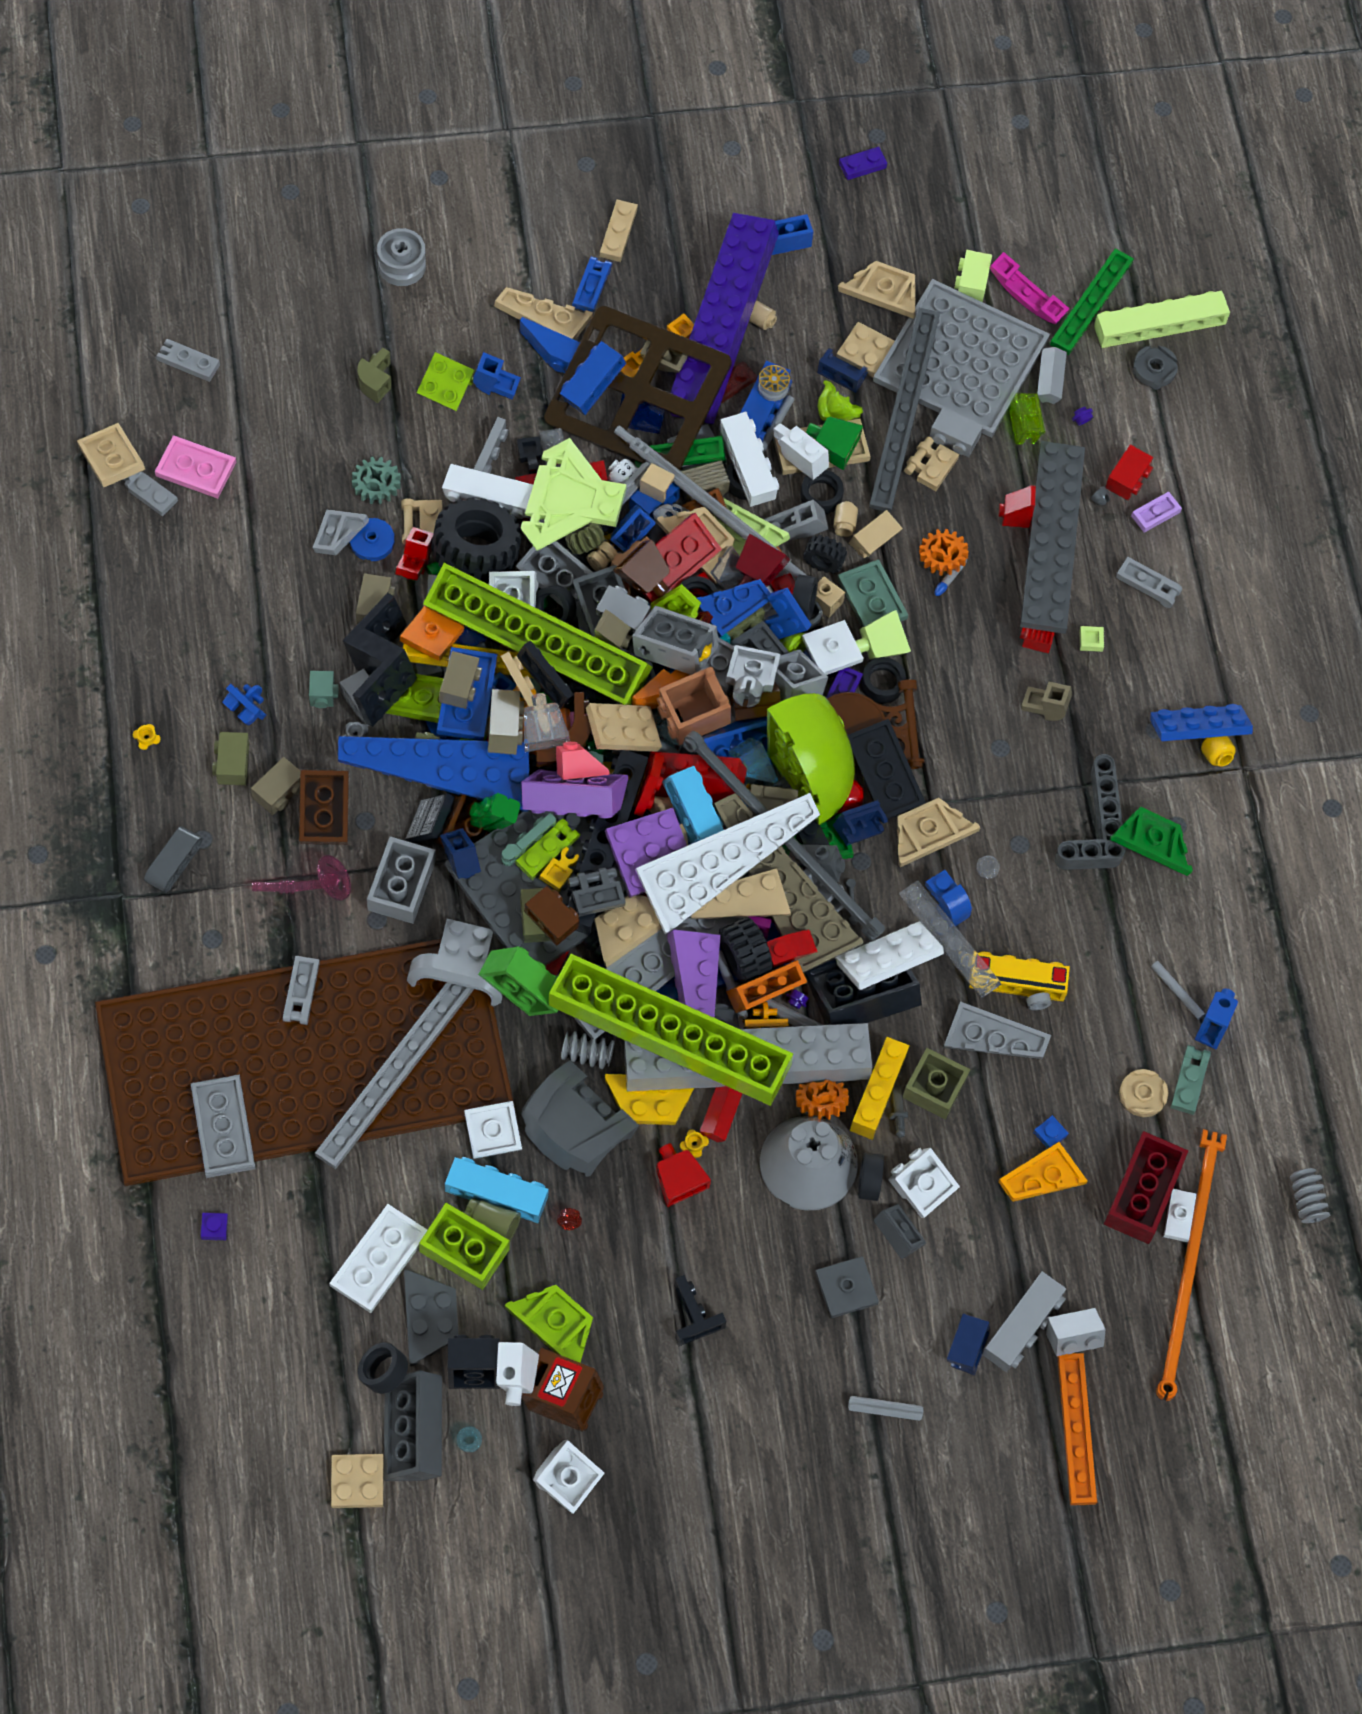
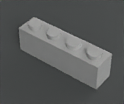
[982,1271,1066,1372]

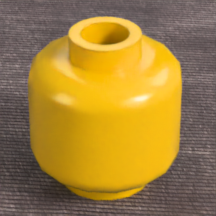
[1201,736,1236,767]

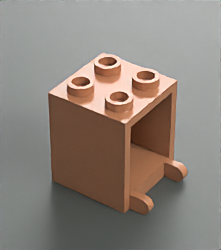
[657,667,731,745]

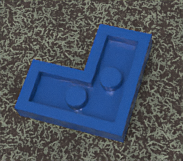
[764,587,812,639]

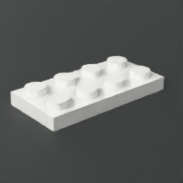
[836,921,944,990]
[329,1204,427,1313]

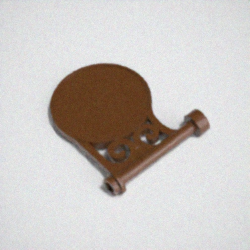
[827,679,924,769]

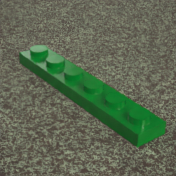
[1050,248,1134,356]

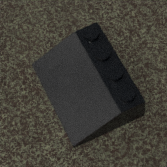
[804,960,922,1025]

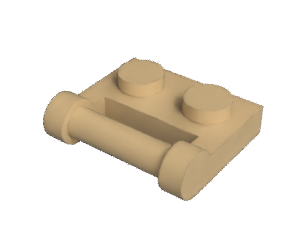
[401,499,442,544]

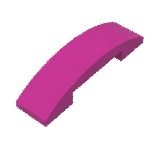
[989,252,1070,325]

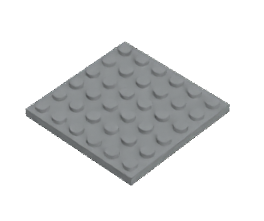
[873,279,1050,438]

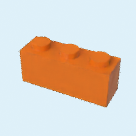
[726,960,807,1013]

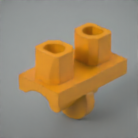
[743,1002,788,1029]

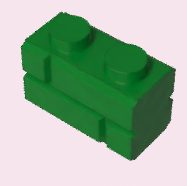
[470,793,520,833]

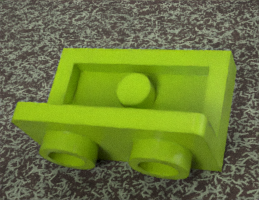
[650,584,701,619]

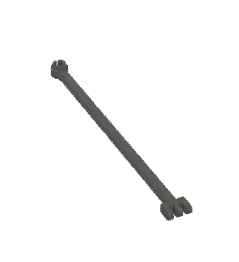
[683,731,885,940]

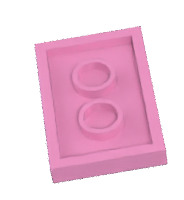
[155,435,236,499]

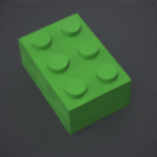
[478,947,558,1016]

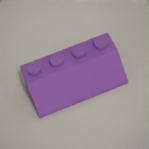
[521,769,628,818]

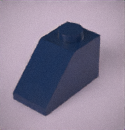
[440,828,481,879]

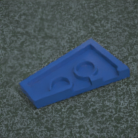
[697,579,771,638]

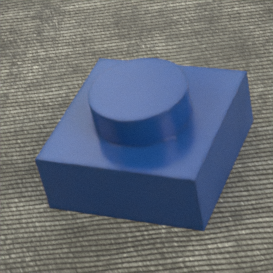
[1033,1115,1069,1149]

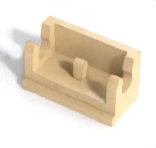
[849,510,903,558]

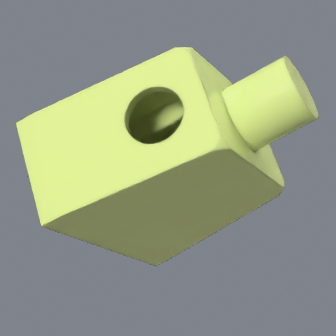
[855,610,911,660]

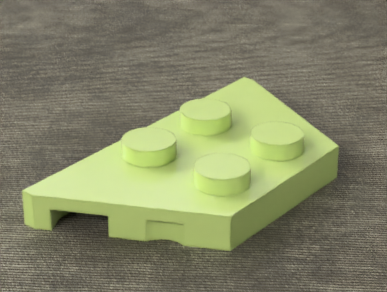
[714,499,790,558]

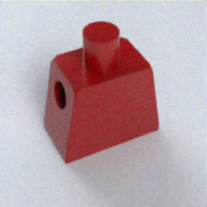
[656,1143,711,1207]

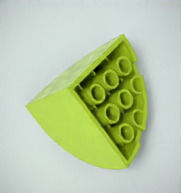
[767,693,854,825]

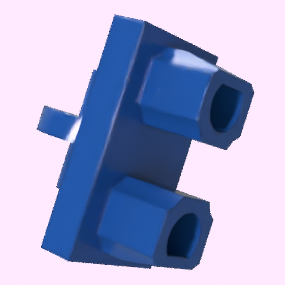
[222,683,266,726]

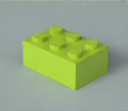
[419,1203,510,1290]

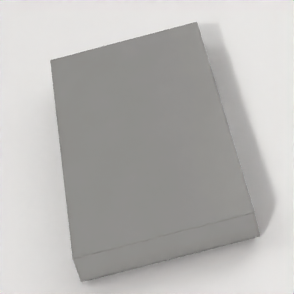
[191,1075,256,1178]

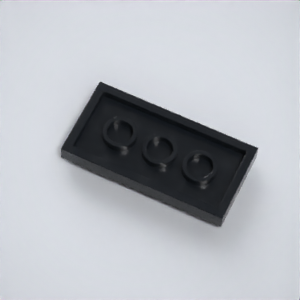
[847,719,926,820]

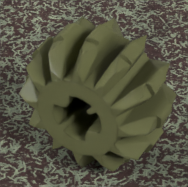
[565,523,605,554]

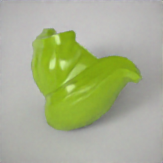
[817,380,863,421]

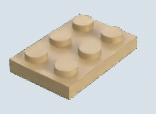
[77,423,145,488]
[586,703,662,752]

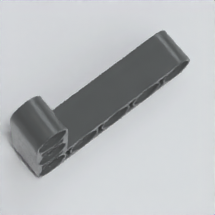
[1055,754,1126,870]

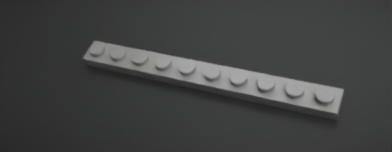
[315,982,474,1170]

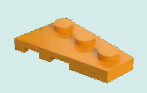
[999,1142,1088,1202]

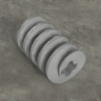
[561,1031,615,1069]
[1290,1168,1331,1223]

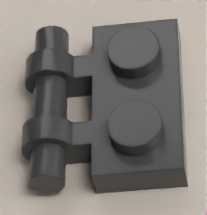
[568,867,626,917]

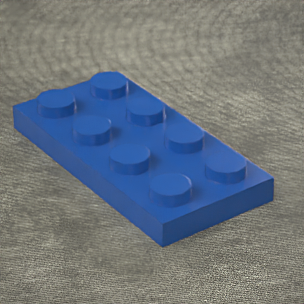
[437,647,497,741]
[1150,704,1253,741]

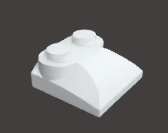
[489,571,538,607]
[533,1440,604,1514]

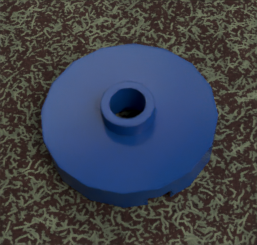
[349,518,395,561]

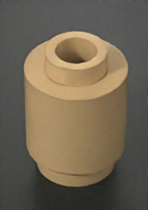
[749,301,777,330]
[833,501,858,537]

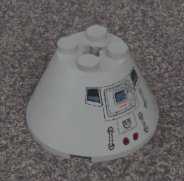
[760,1116,858,1210]

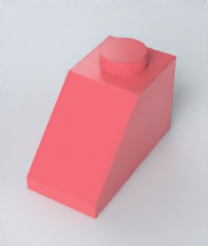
[556,742,609,780]

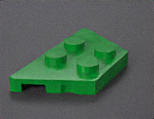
[1110,807,1193,876]

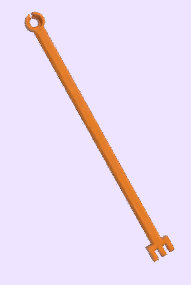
[1156,1129,1227,1401]

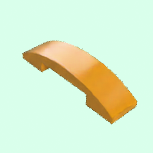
[620,313,694,377]

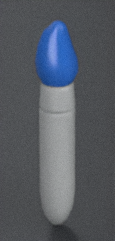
[934,559,967,596]

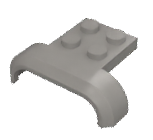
[407,919,503,1006]

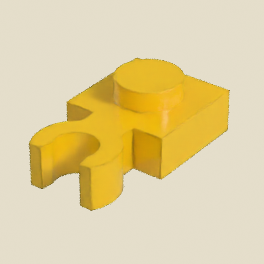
[539,847,579,892]

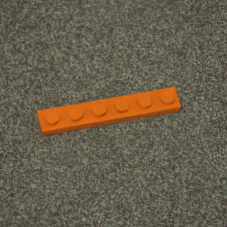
[1057,1353,1097,1505]

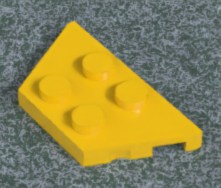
[605,1074,695,1125]

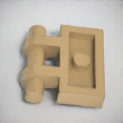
[904,437,959,491]

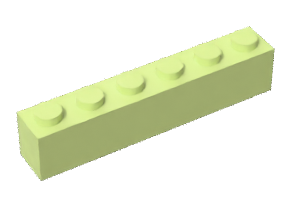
[1094,291,1230,348]

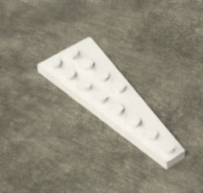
[636,793,820,934]

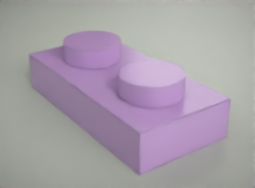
[1131,492,1182,533]

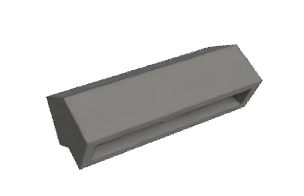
[1037,347,1067,404]

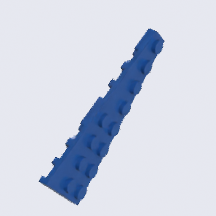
[338,736,529,812]

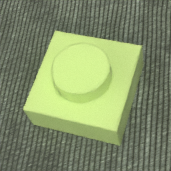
[1079,626,1104,652]

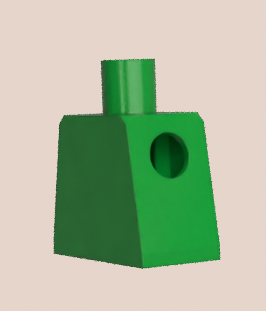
[806,417,863,470]

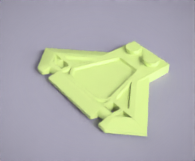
[521,438,627,551]

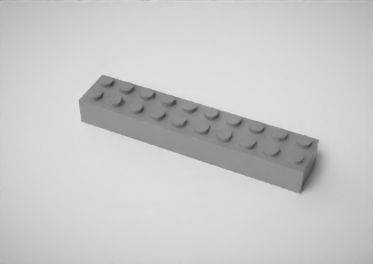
[624,1023,872,1091]

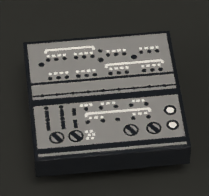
[405,793,454,843]

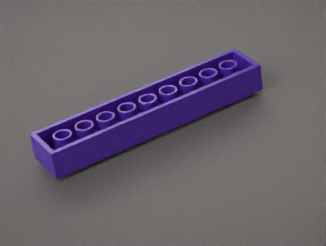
[670,213,779,424]

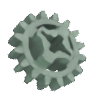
[352,457,401,504]

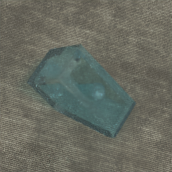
[728,737,778,784]

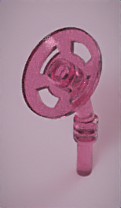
[252,855,351,901]

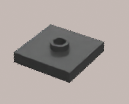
[815,1256,879,1318]

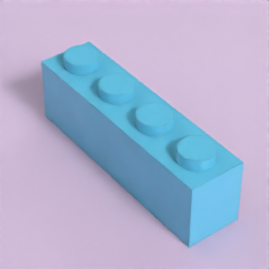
[662,766,724,844]
[445,1157,548,1223]

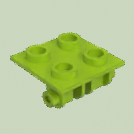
[417,352,475,411]

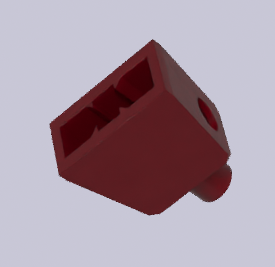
[736,534,790,587]

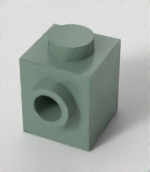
[309,671,339,708]

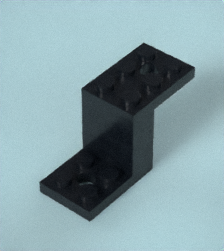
[343,592,417,727]

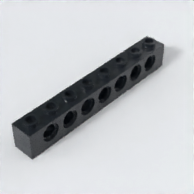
[564,750,649,935]

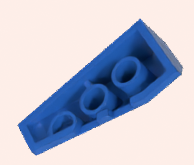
[703,717,773,766]

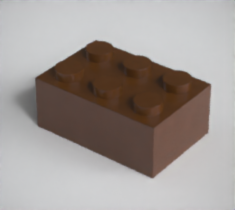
[299,770,349,845]

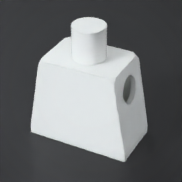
[496,1342,539,1406]

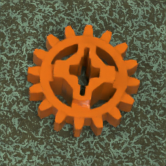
[919,529,969,576]
[796,1079,849,1120]

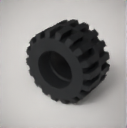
[719,917,772,983]

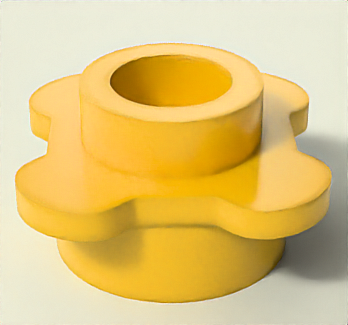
[133,724,161,750]
[680,1130,709,1158]

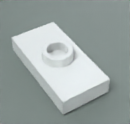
[1163,1189,1196,1242]

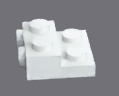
[888,1148,960,1218]

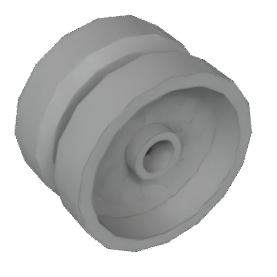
[377,228,426,286]

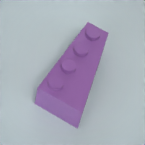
[667,930,720,1018]

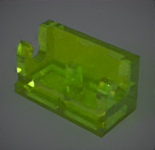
[1009,393,1045,445]

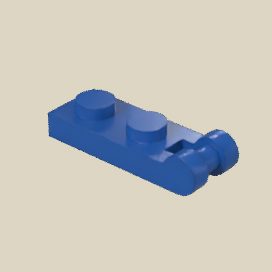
[572,256,612,313]

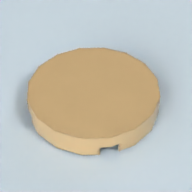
[1119,1069,1169,1117]

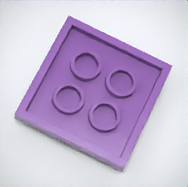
[605,808,687,898]

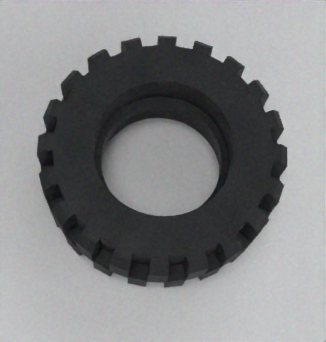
[431,498,522,584]

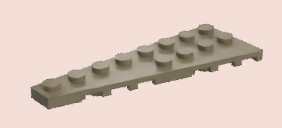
[713,793,864,973]

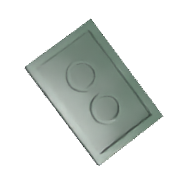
[837,559,908,628]

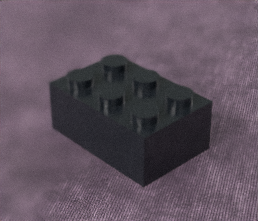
[448,1335,500,1389]

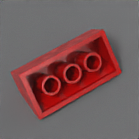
[646,751,747,811]

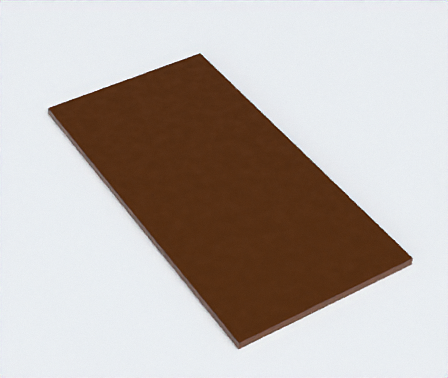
[95,939,515,1186]

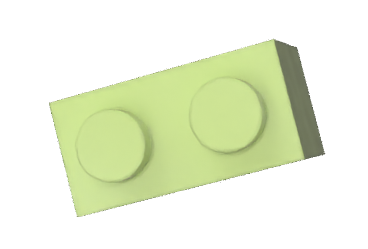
[954,250,992,302]

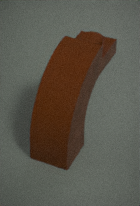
[536,692,592,767]

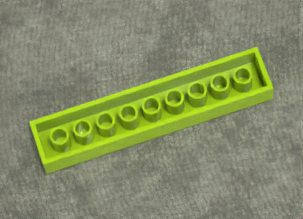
[423,563,653,705]
[549,954,793,1106]

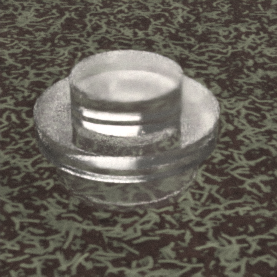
[976,856,1000,879]

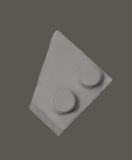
[313,510,369,555]

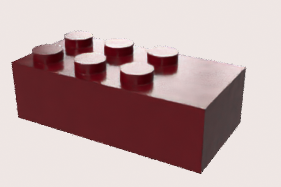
[1103,1131,1189,1244]

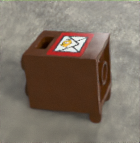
[521,1348,604,1432]

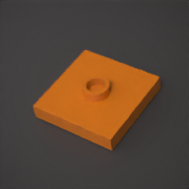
[400,606,464,661]

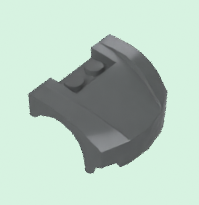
[520,1060,639,1177]

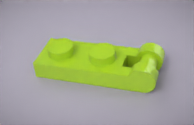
[515,818,580,880]

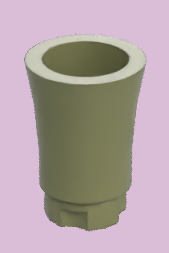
[464,1198,521,1241]

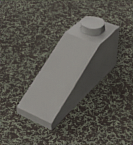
[764,500,828,540]

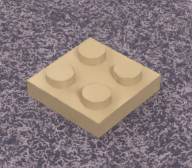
[836,322,895,377]
[331,1454,383,1508]

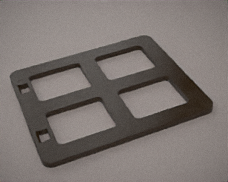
[544,306,732,471]

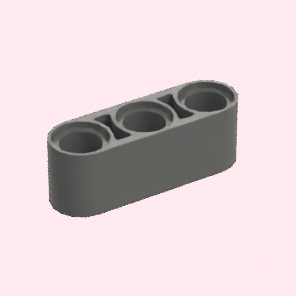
[144,826,203,893]

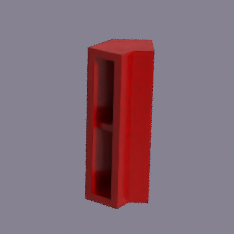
[700,1086,743,1143]

